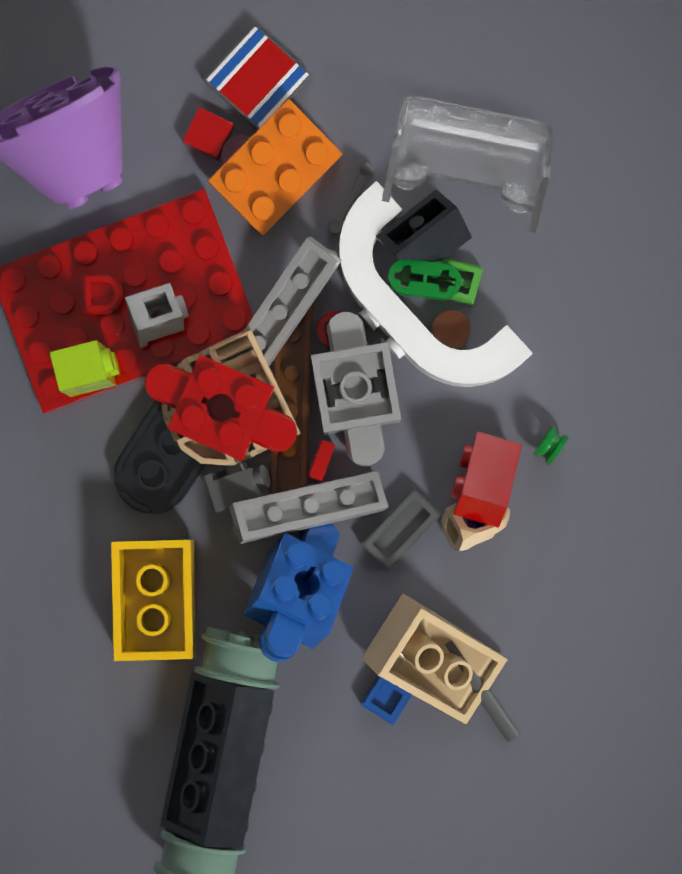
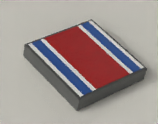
[204,24,312,130]

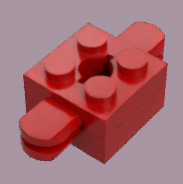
[145,354,297,461]

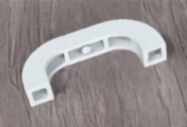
[339,181,533,387]

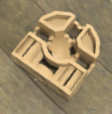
[162,328,301,465]

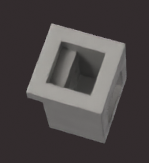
[125,283,189,348]

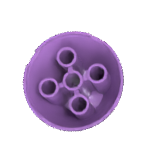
[0,66,123,210]

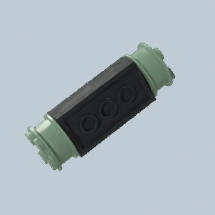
[153,627,280,874]

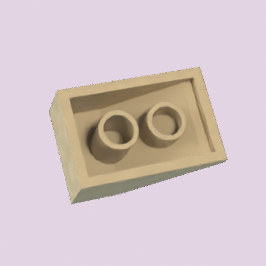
[361,594,508,724]

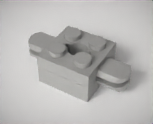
[311,312,401,466]

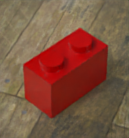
[451,431,522,528]

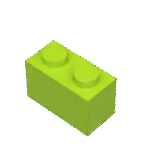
[50,340,120,397]

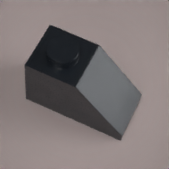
[376,189,472,261]

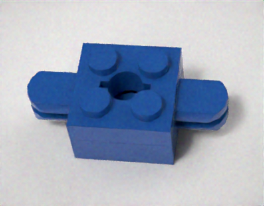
[243,523,354,662]

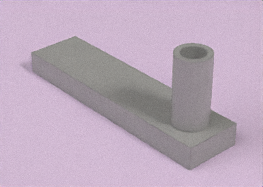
[222,237,342,379]
[229,471,388,544]

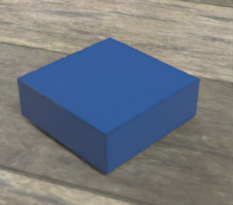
[360,676,412,725]

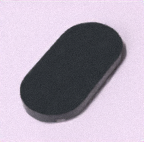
[114,400,206,514]

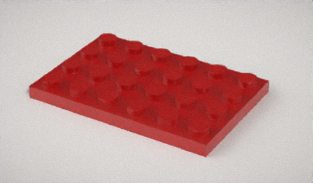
[0,189,253,414]

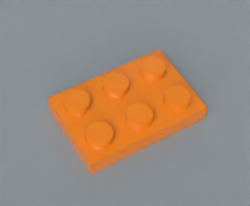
[207,99,343,236]

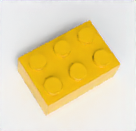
[111,539,197,661]

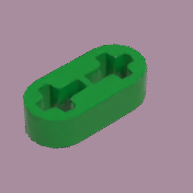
[388,260,462,300]

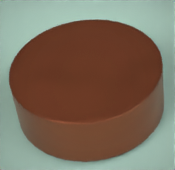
[431,310,471,349]

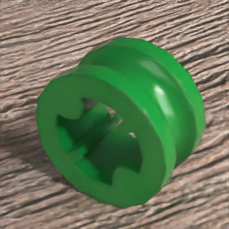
[533,426,569,465]

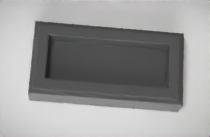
[361,488,442,570]

